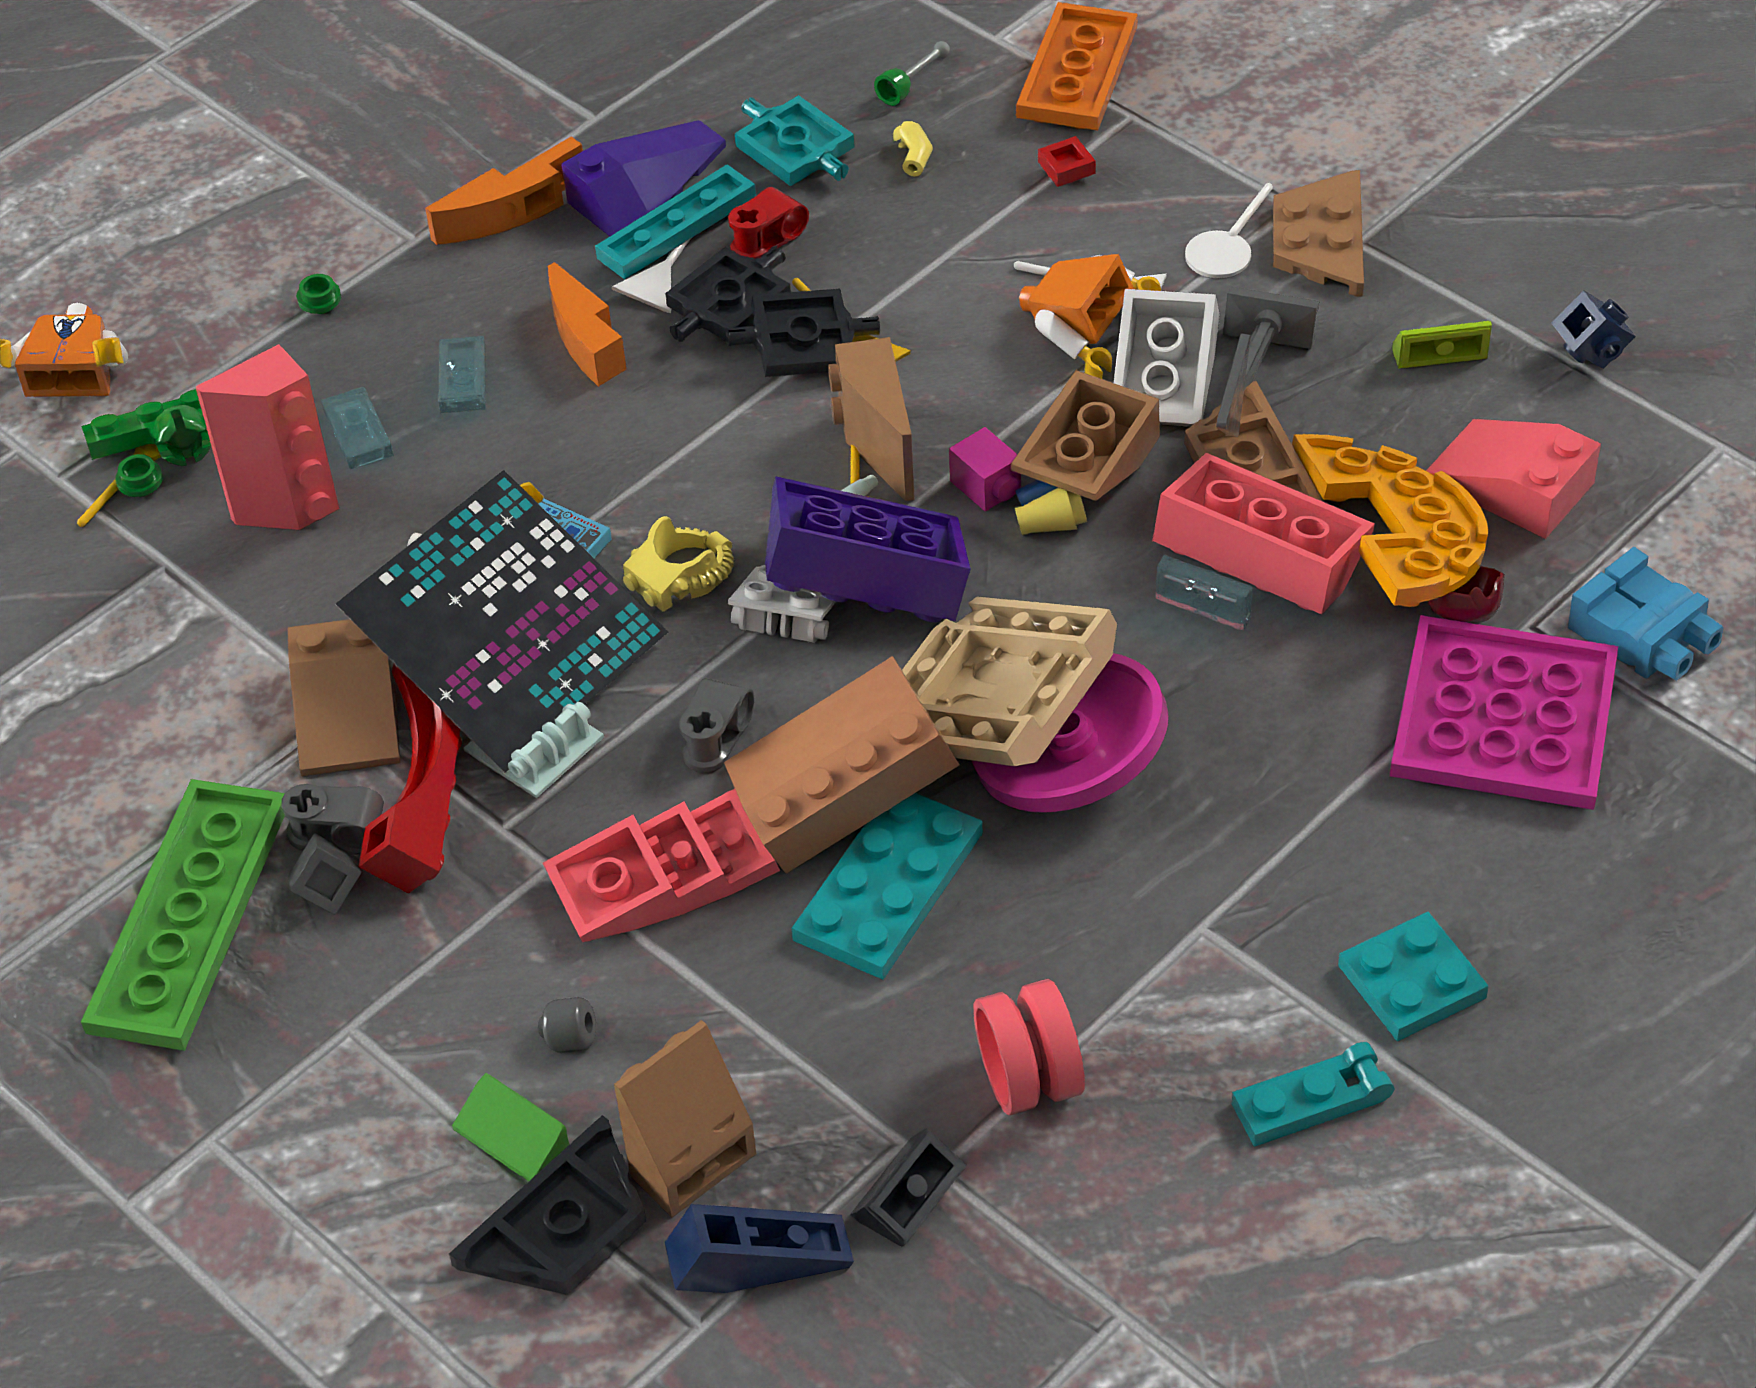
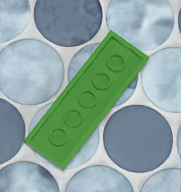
[81,779,285,1051]

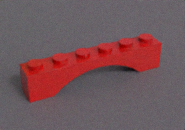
[359,662,462,894]

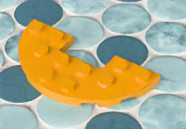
[1292,434,1488,607]

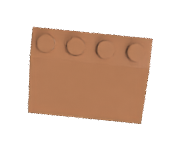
[724,656,959,874]

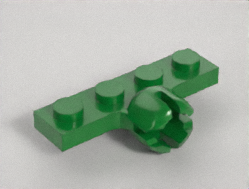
[81,389,211,466]

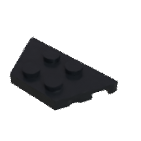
[449,1115,646,1295]

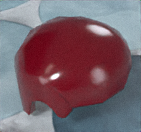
[1428,566,1505,624]

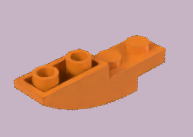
[425,136,583,245]

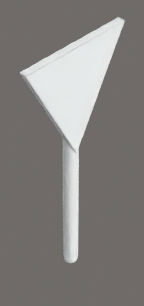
[612,238,691,313]

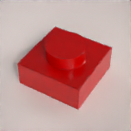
[1038,136,1096,187]

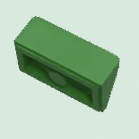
[452,1073,569,1181]

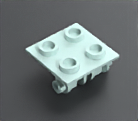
[464,702,604,798]

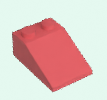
[1426,419,1601,539]

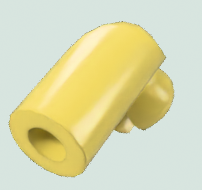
[893,121,933,177]

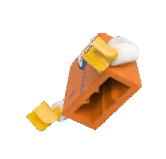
[1019,254,1161,379]
[0,303,128,397]

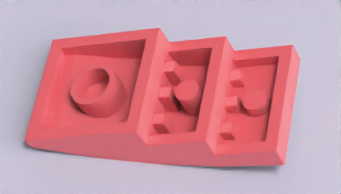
[543,788,780,942]

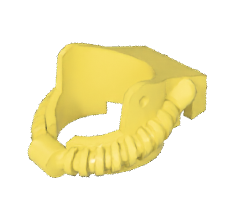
[623,516,734,612]

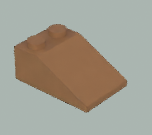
[828,337,915,501]
[1011,370,1160,501]
[288,619,400,776]

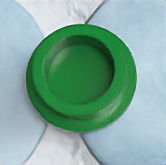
[296,274,341,314]
[115,454,163,497]

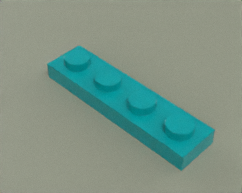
[595,165,756,280]

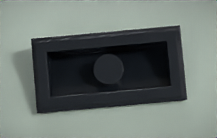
[850,1128,967,1247]

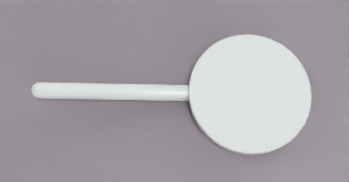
[1185,183,1273,278]

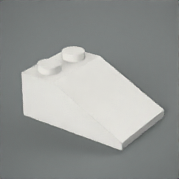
[1113,289,1220,427]

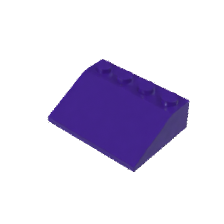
[765,476,971,622]

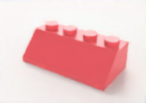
[195,344,339,530]
[1153,453,1375,615]

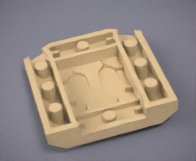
[902,597,1117,766]

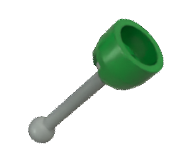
[874,41,950,106]

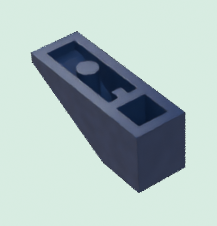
[665,1204,854,1293]

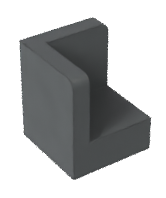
[288,833,362,915]

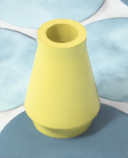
[1014,487,1087,535]

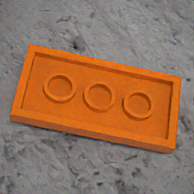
[1016,2,1138,131]

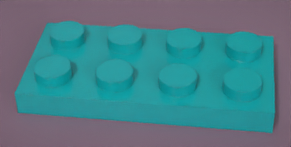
[791,793,983,980]

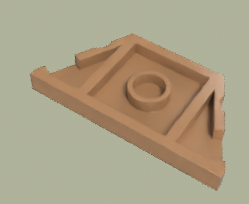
[1273,170,1364,296]
[1184,381,1323,502]

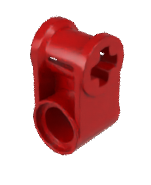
[728,187,809,259]

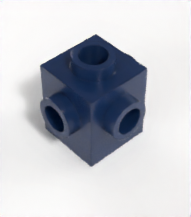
[1551,290,1636,369]

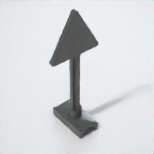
[1216,286,1320,438]

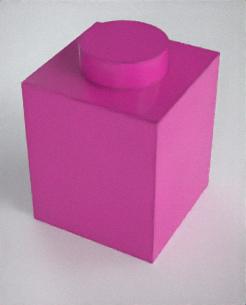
[949,427,1021,512]

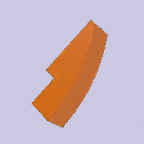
[548,262,627,387]

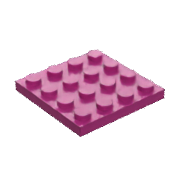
[1390,615,1618,810]

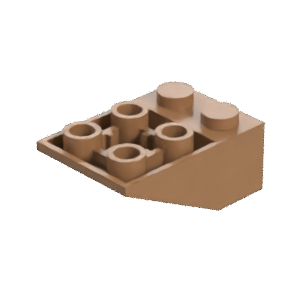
[614,1020,757,1218]

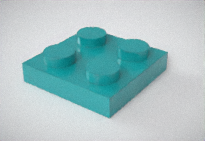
[1338,911,1489,1042]

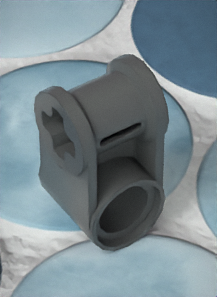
[679,678,755,773]
[281,784,384,854]

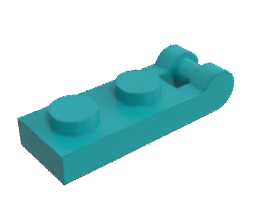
[1231,1042,1395,1147]

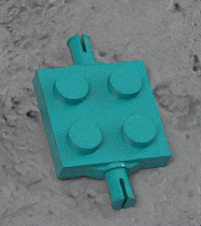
[735,95,855,186]

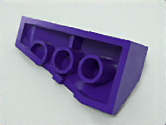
[561,120,726,237]

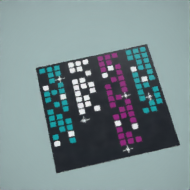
[335,470,669,773]

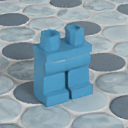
[1568,547,1724,681]

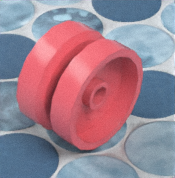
[973,979,1085,1116]

